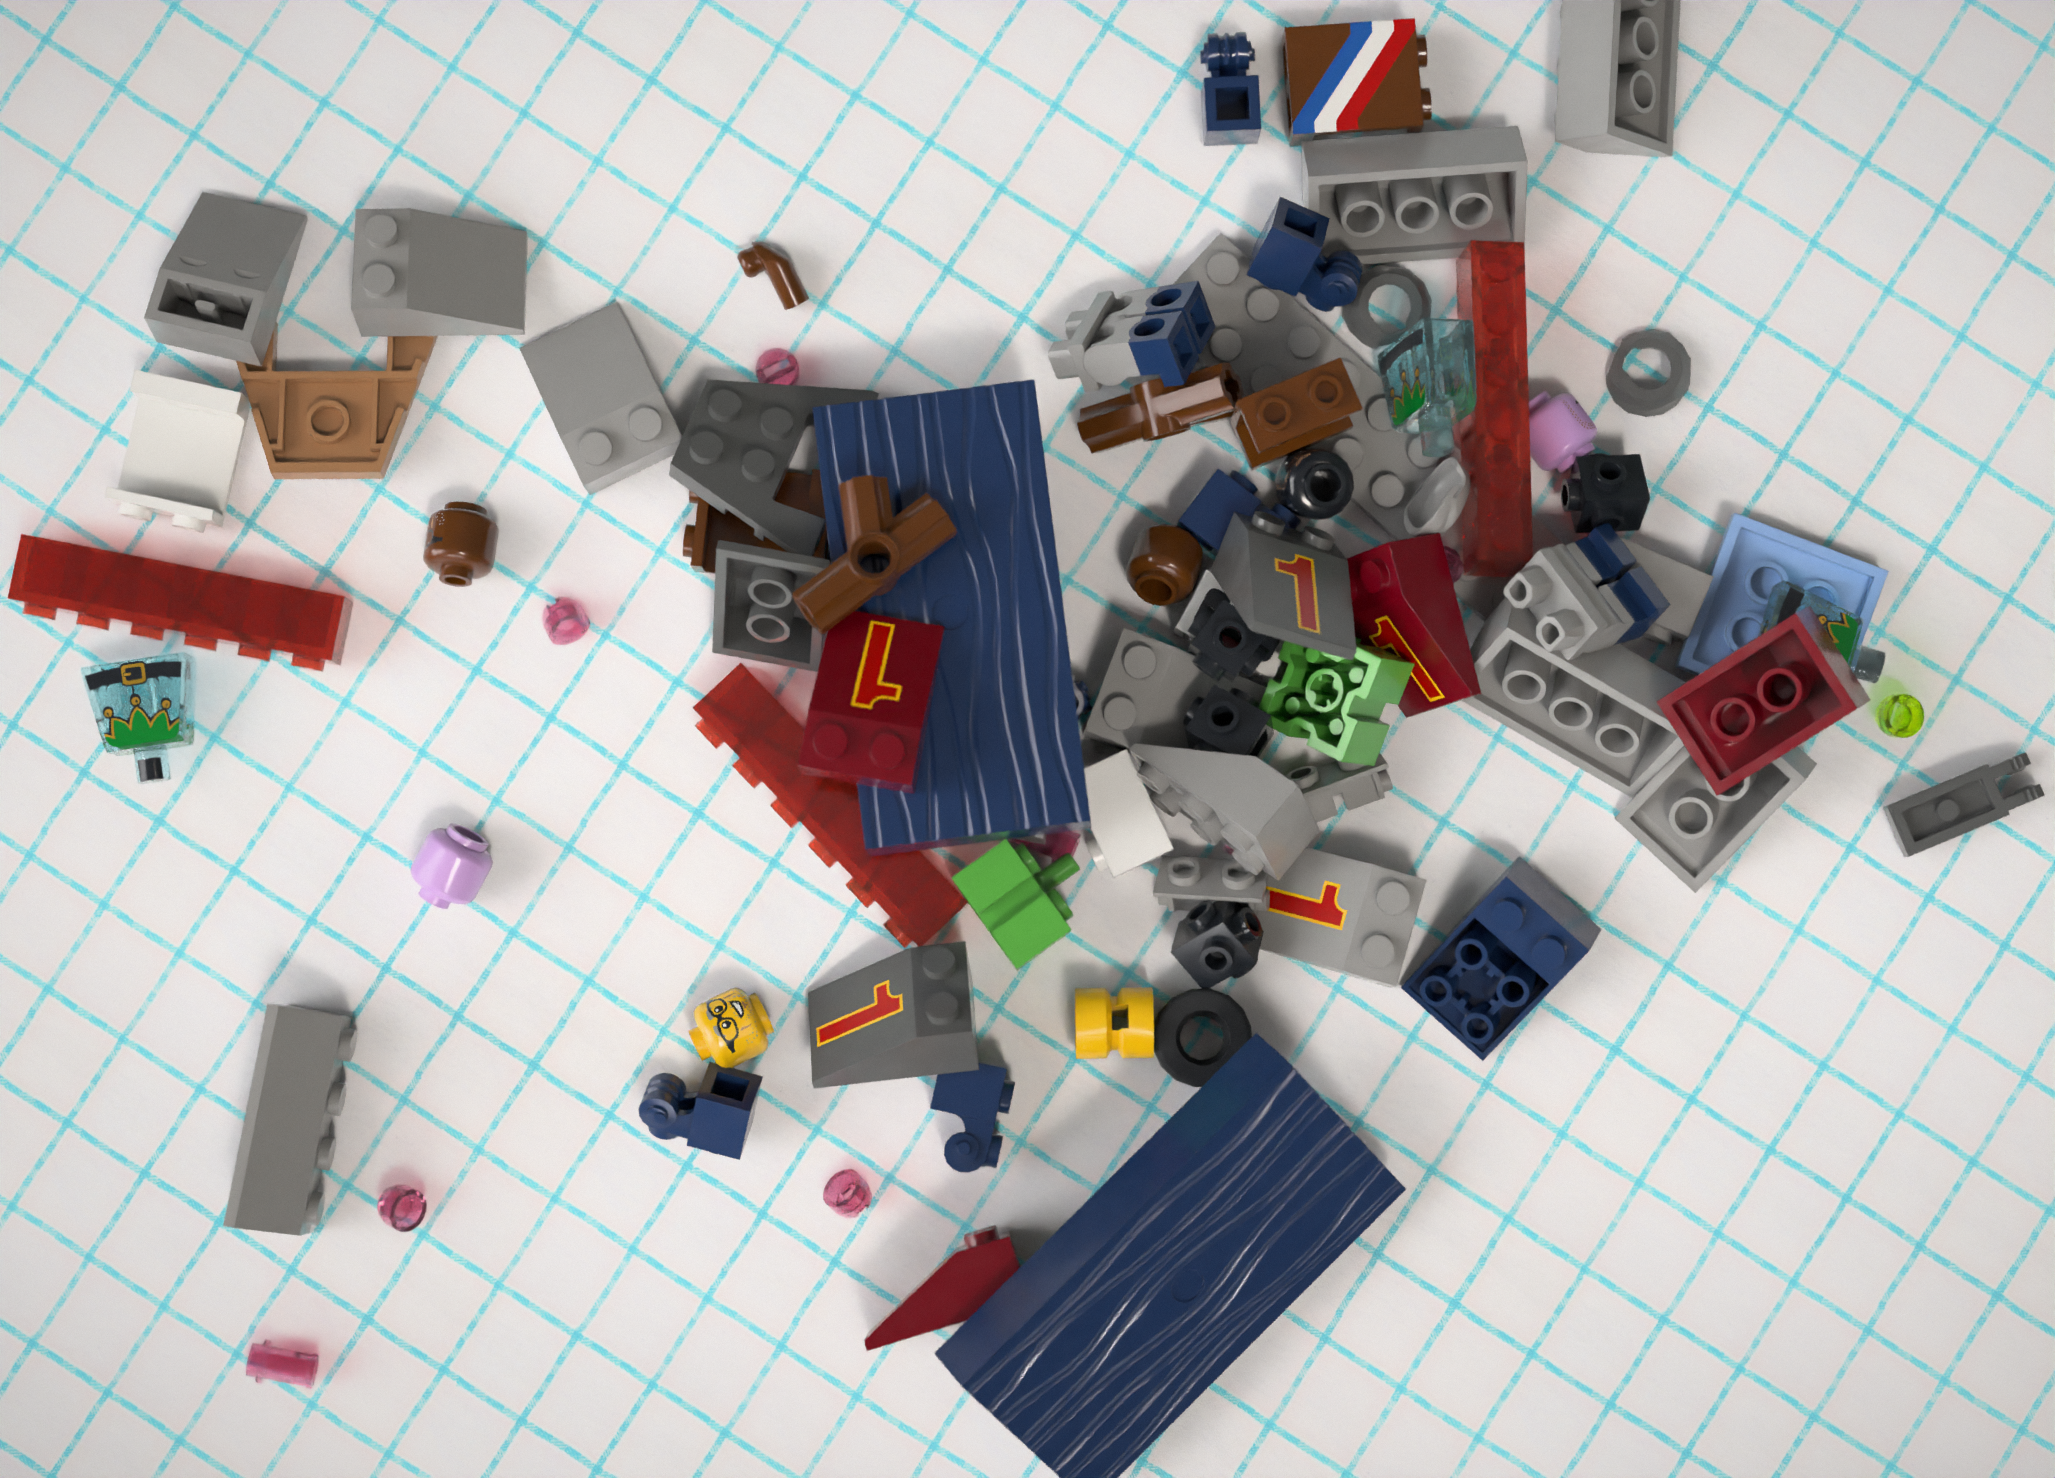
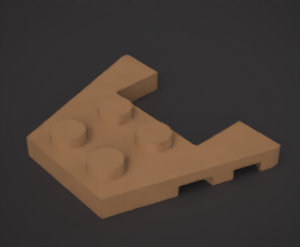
[236,322,438,479]

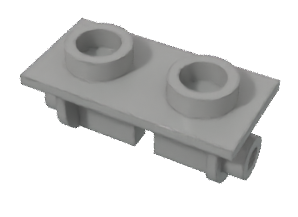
[1286,753,1393,823]
[1153,856,1270,916]

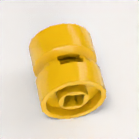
[1075,987,1154,1059]

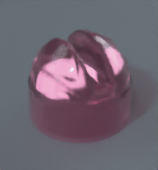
[756,348,800,385]
[541,597,590,645]
[823,1169,872,1218]
[377,1184,427,1232]

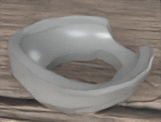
[1404,457,1471,536]

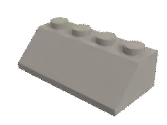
[1554,0,1681,157]
[1301,126,1528,265]
[1462,597,1686,798]
[223,1003,357,1236]

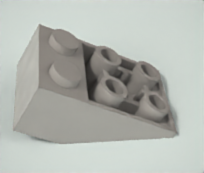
[144,192,308,367]
[1129,743,1320,881]

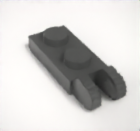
[1883,752,2045,858]

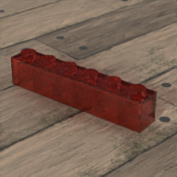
[1456,240,1533,577]
[8,534,354,672]
[693,663,969,948]

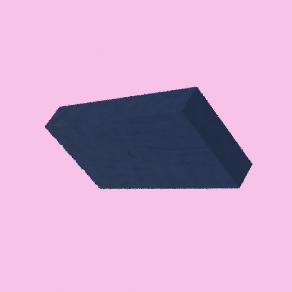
[812,379,1091,857]
[934,1033,1406,1478]

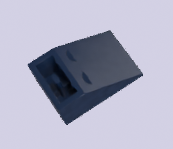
[1401,856,1602,1061]

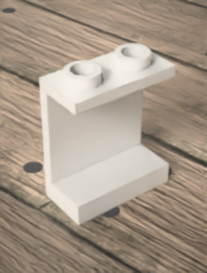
[104,370,251,533]

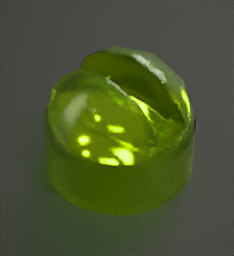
[1875,694,1924,738]

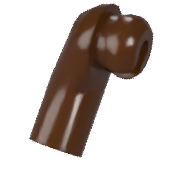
[737,241,809,310]

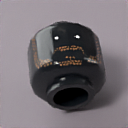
[1275,448,1354,520]

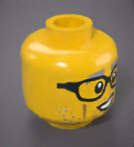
[688,988,774,1068]

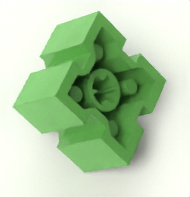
[1259,637,1414,766]
[952,839,1080,971]

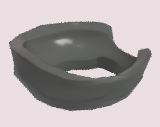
[1342,265,1432,349]
[1606,330,1691,417]

